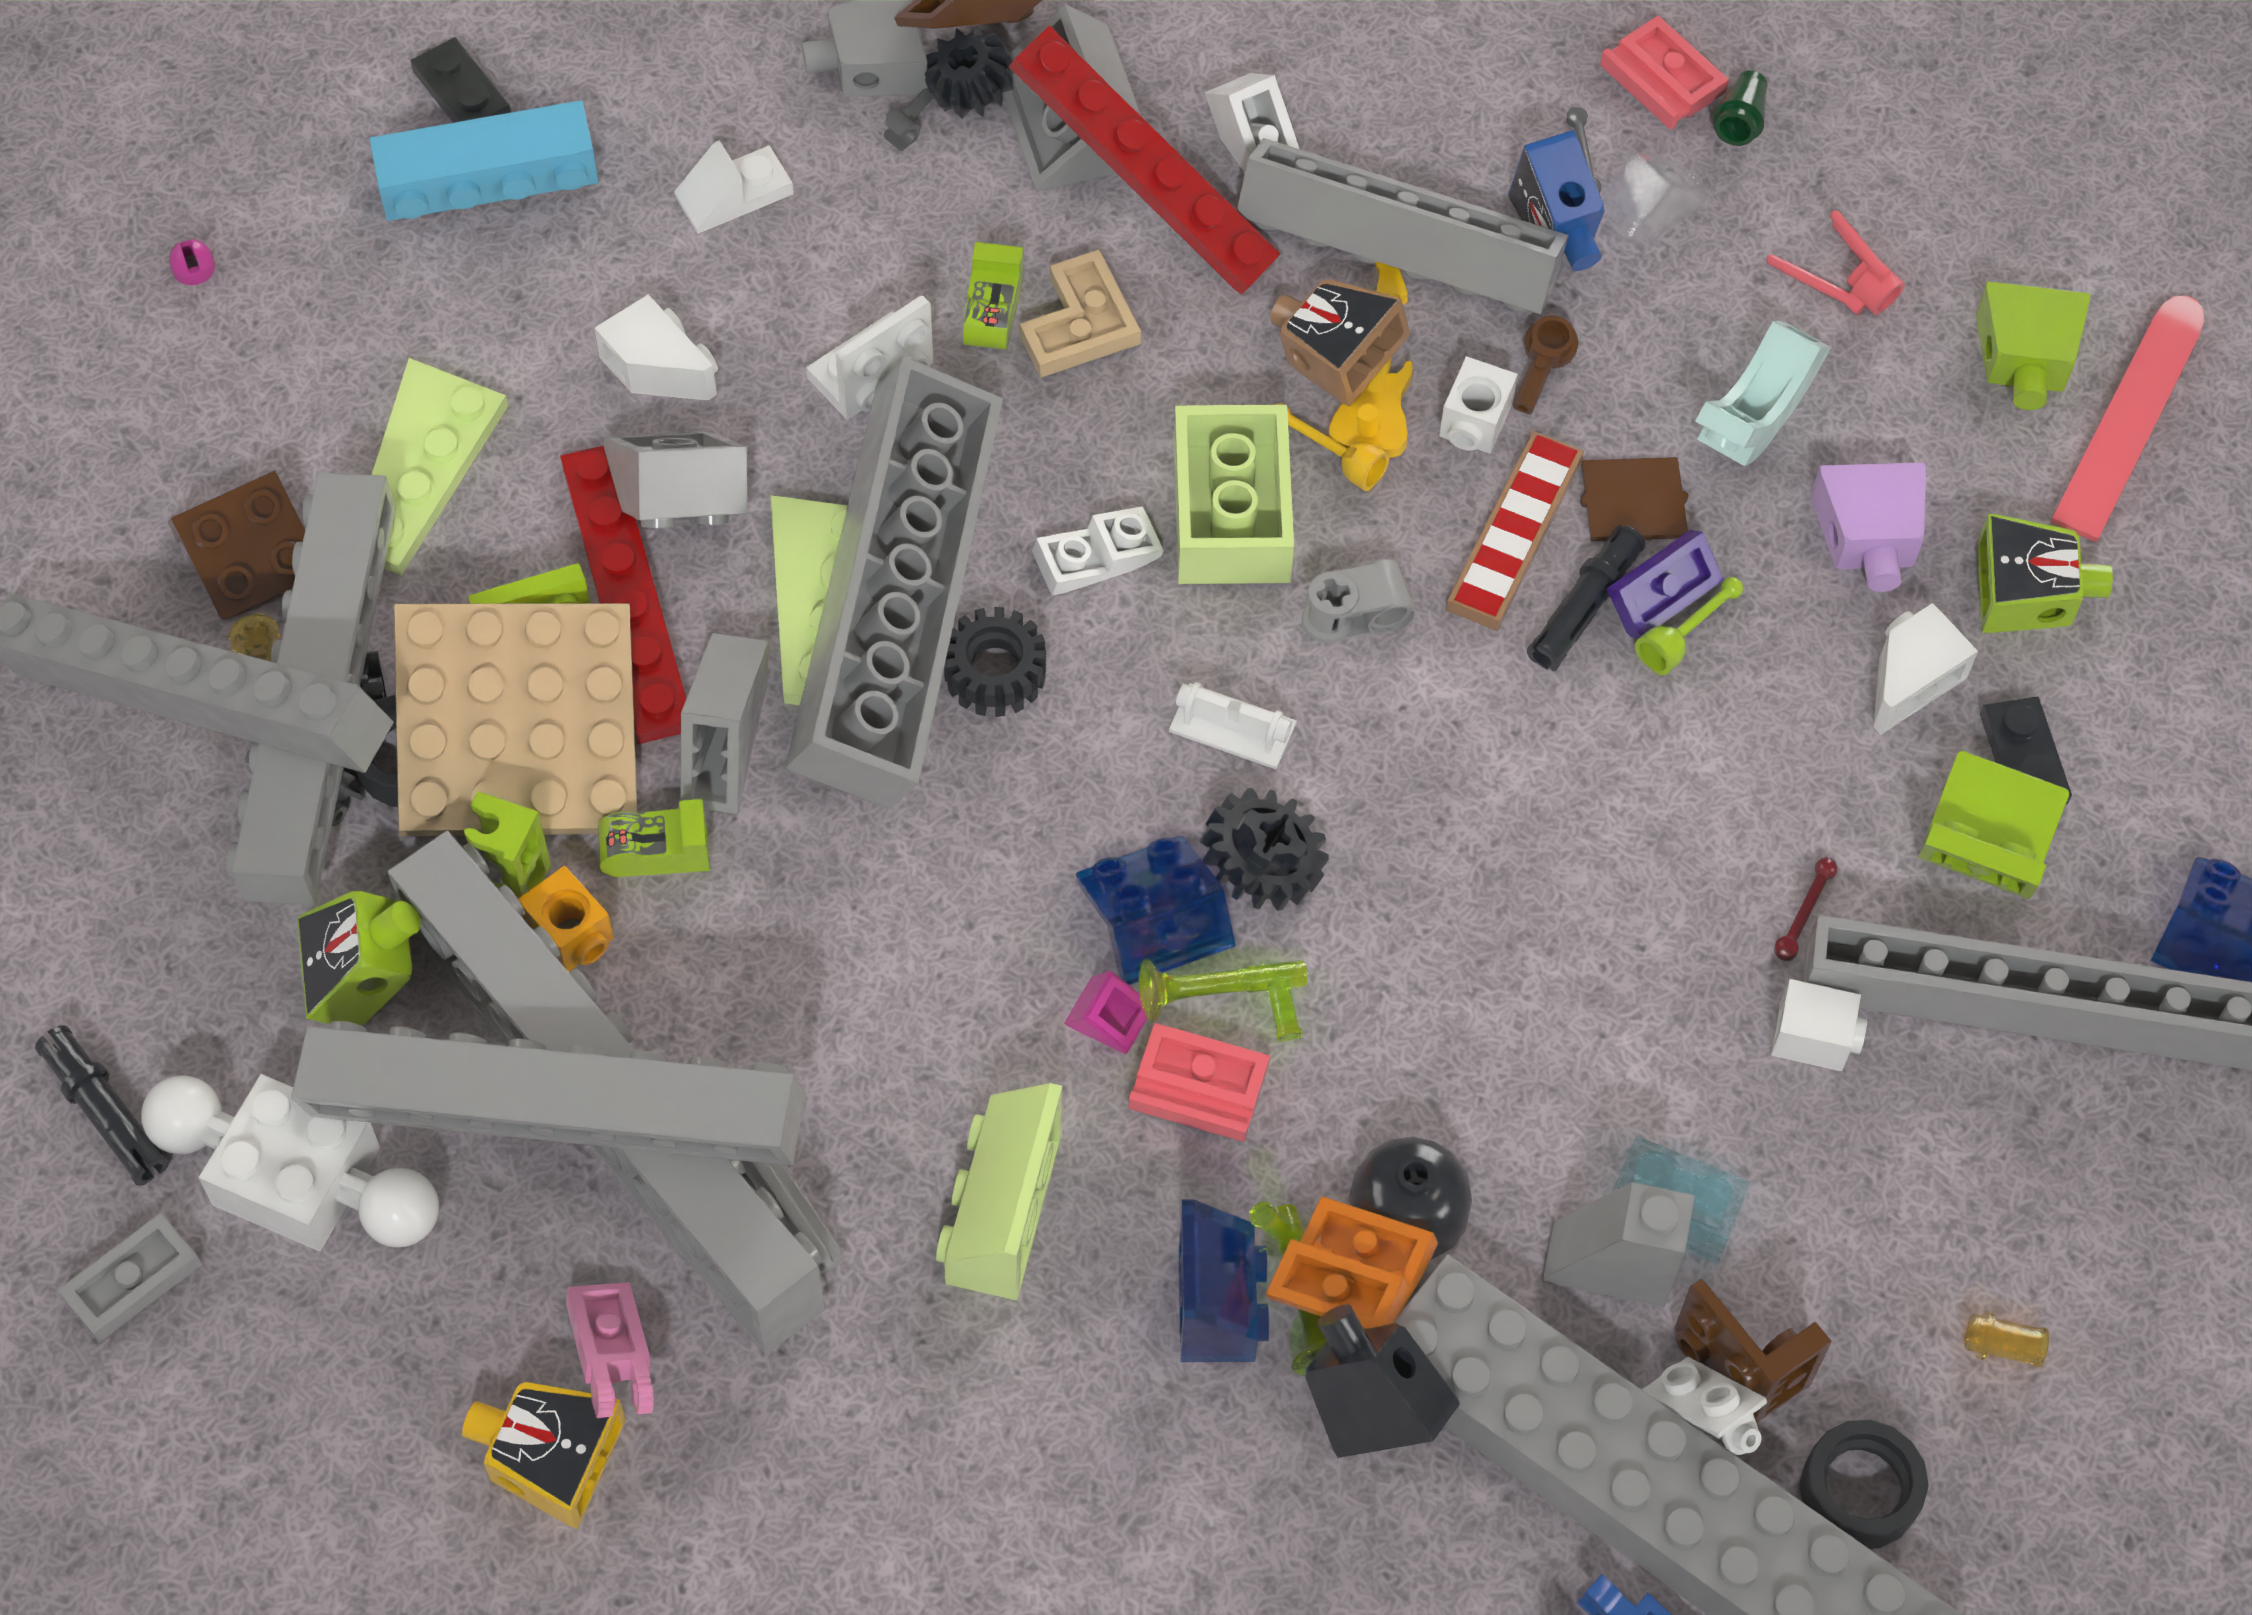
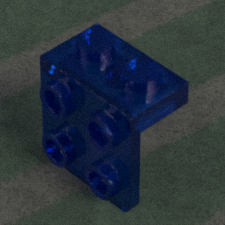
[2150,857,2252,982]

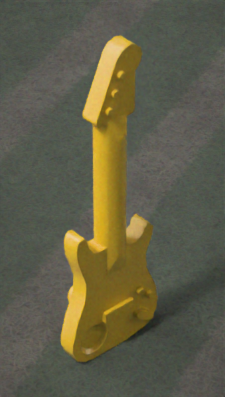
[1329,262,1413,458]

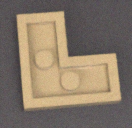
[1019,250,1141,378]

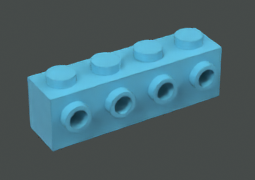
[369,100,599,221]

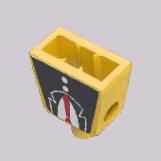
[462,1382,626,1529]

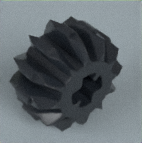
[924,26,1014,119]

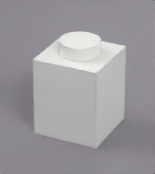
[1771,979,1867,1071]

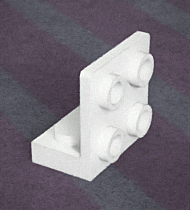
[806,296,933,420]

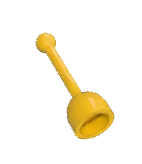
[1274,403,1389,491]

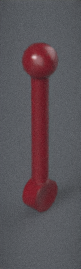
[1774,857,1838,961]

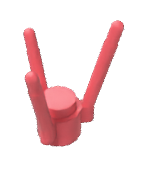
[1766,210,1905,315]

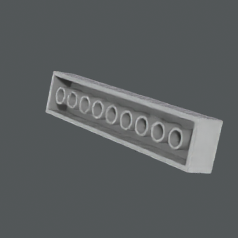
[388,830,826,1356]
[1393,1254,1963,1615]

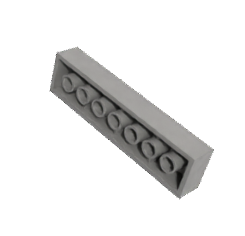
[785,356,1003,809]

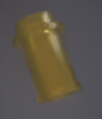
[1965,1310,2049,1368]

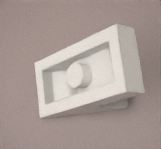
[674,141,794,234]

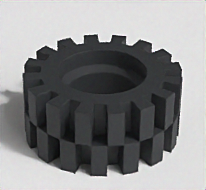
[944,607,1046,717]

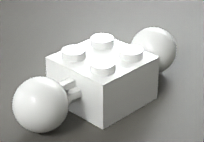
[141,1074,439,1252]

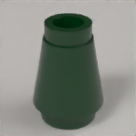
[1712,70,1768,146]

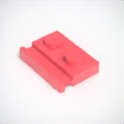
[1600,15,1729,130]
[1128,1022,1270,1142]

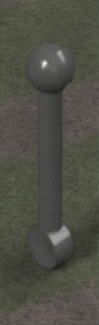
[1566,107,1602,194]

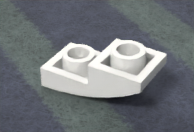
[1032,506,1164,596]

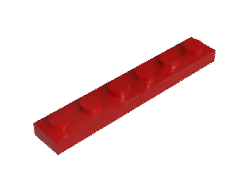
[1009,25,1280,294]
[560,445,687,744]

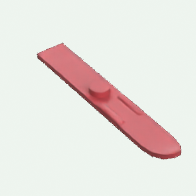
[2050,295,2204,543]

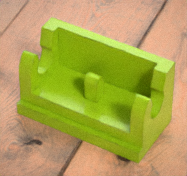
[464,791,551,898]

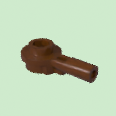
[1512,315,1579,415]

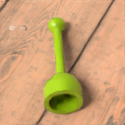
[1635,577,1743,676]

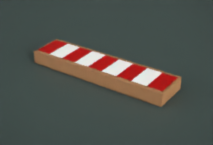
[1446,431,1584,631]

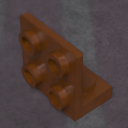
[168,470,305,619]
[1674,1279,1832,1423]

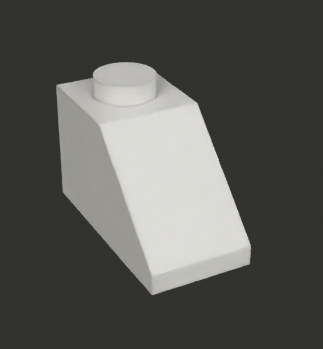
[1205,73,1299,173]
[1873,603,1978,735]

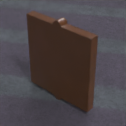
[1580,457,1689,541]

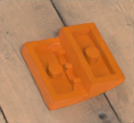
[1266,1196,1438,1329]

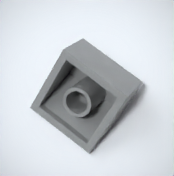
[604,431,748,528]

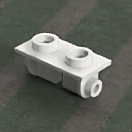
[1169,682,1297,770]
[1642,1357,1767,1455]

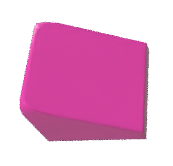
[1064,971,1155,1054]

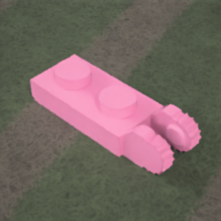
[566,1282,654,1418]

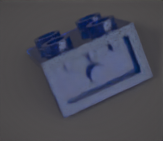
[1076,836,1236,985]

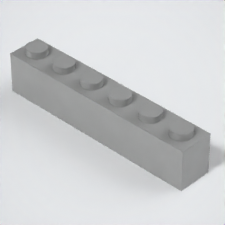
[1237,138,1569,314]

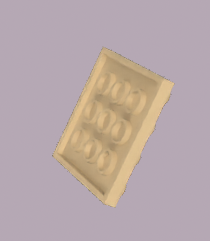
[394,604,637,837]

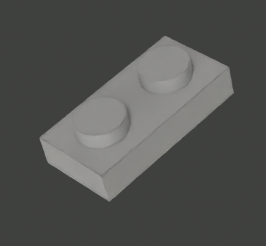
[57,1212,202,1343]

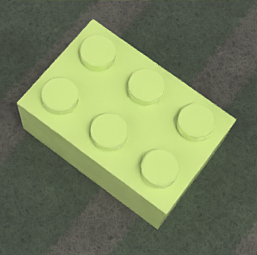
[1173,405,1294,584]

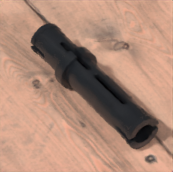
[1527,524,1646,672]
[35,1025,169,1186]

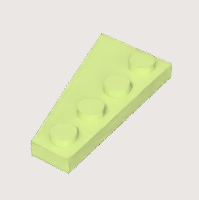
[372,358,508,576]
[770,495,848,705]

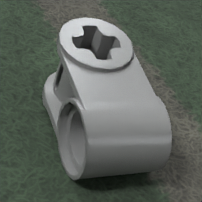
[1302,559,1416,643]

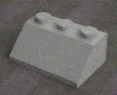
[1003,4,1140,191]

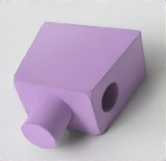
[1811,462,1926,592]

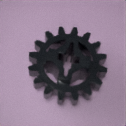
[1200,788,1329,911]

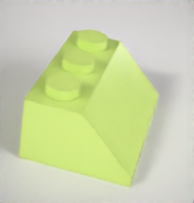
[936,1083,1062,1301]

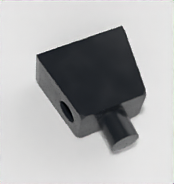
[1305,1304,1460,1458]

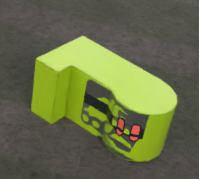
[963,242,1024,350]
[597,799,710,877]

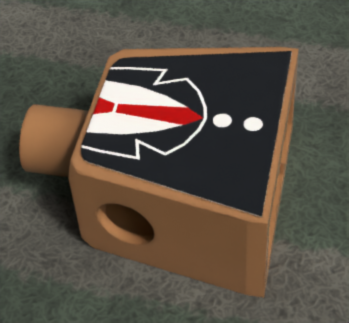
[1271,279,1410,407]

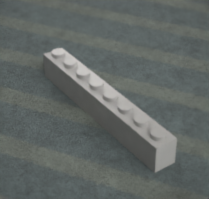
[227,472,396,905]
[0,592,394,773]
[1802,915,2252,1070]
[291,1021,806,1166]

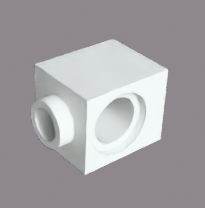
[1439,356,1518,454]

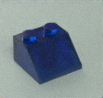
[1178,1199,1269,1362]

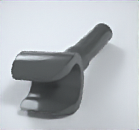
[884,88,934,151]

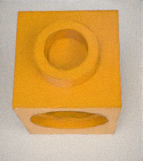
[518,865,614,972]

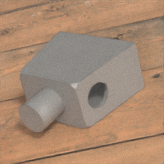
[801,0,928,97]

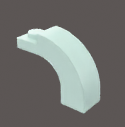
[1695,321,1831,466]

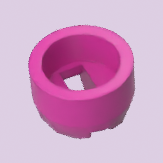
[169,239,215,285]

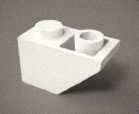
[594,294,718,400]

